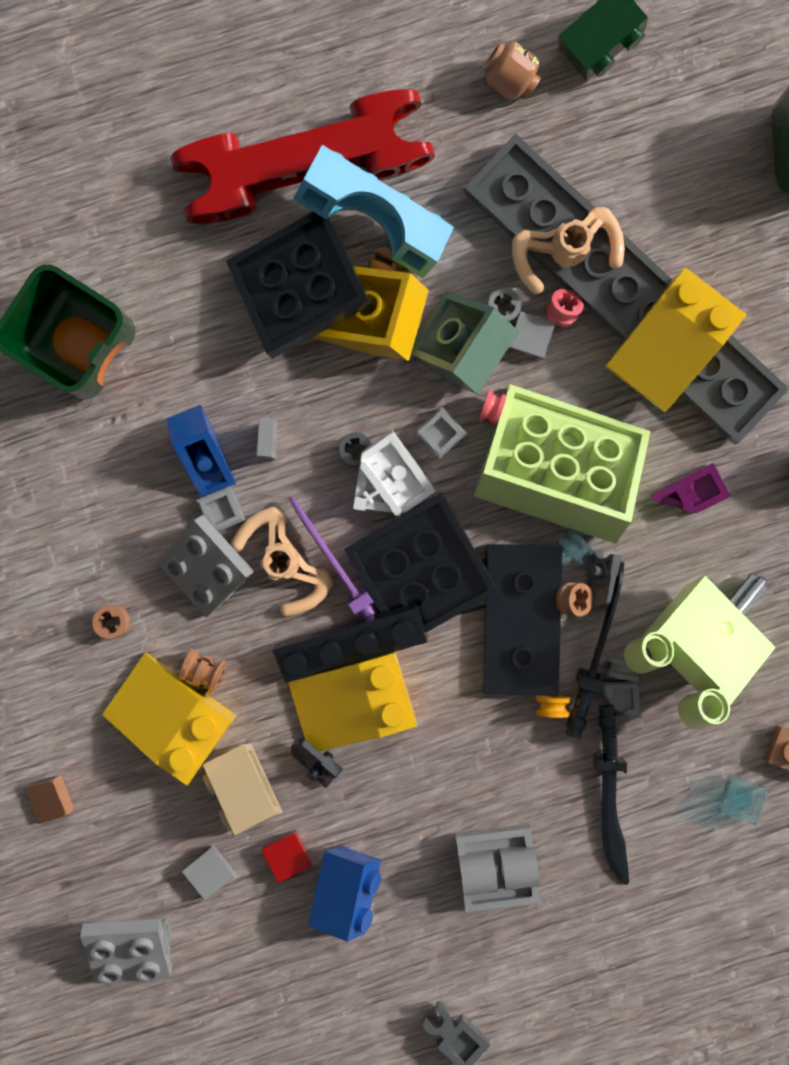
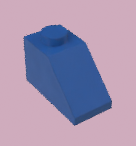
[166,404,236,498]

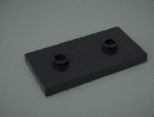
[483,544,563,696]

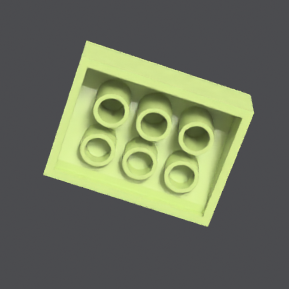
[474,384,651,544]

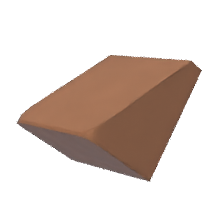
[25,775,75,824]

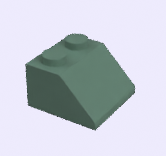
[410,291,518,395]

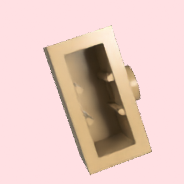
[203,744,283,836]

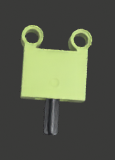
[624,573,776,729]

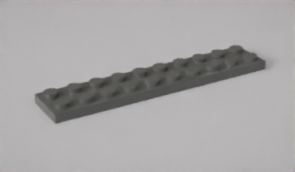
[464,133,789,445]

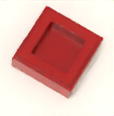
[261,830,313,883]

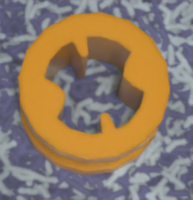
[535,695,570,718]

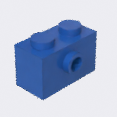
[308,846,381,942]

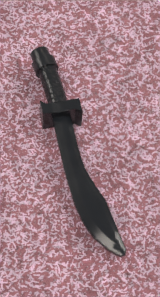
[566,562,625,739]
[593,704,630,885]

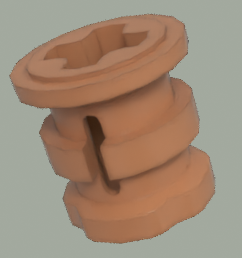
[179,649,228,696]

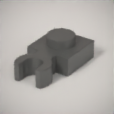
[422,1001,491,1065]

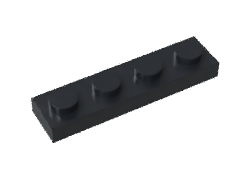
[272,603,428,683]

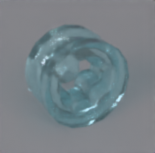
[557,529,594,566]

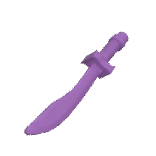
[289,497,378,618]

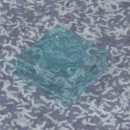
[717,774,769,825]

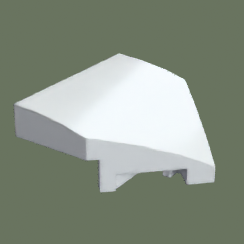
[353,429,436,516]

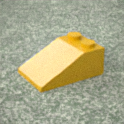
[312,266,429,361]
[605,267,747,413]
[288,652,417,751]
[102,653,237,786]

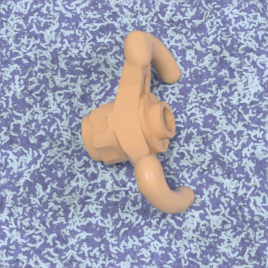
[512,207,625,294]
[230,507,334,617]

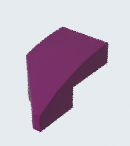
[650,463,731,513]

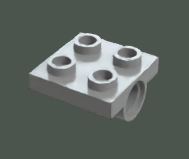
[156,515,254,618]
[455,824,541,913]
[80,918,172,985]

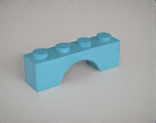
[293,145,454,278]

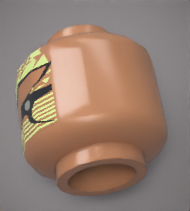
[483,41,540,101]

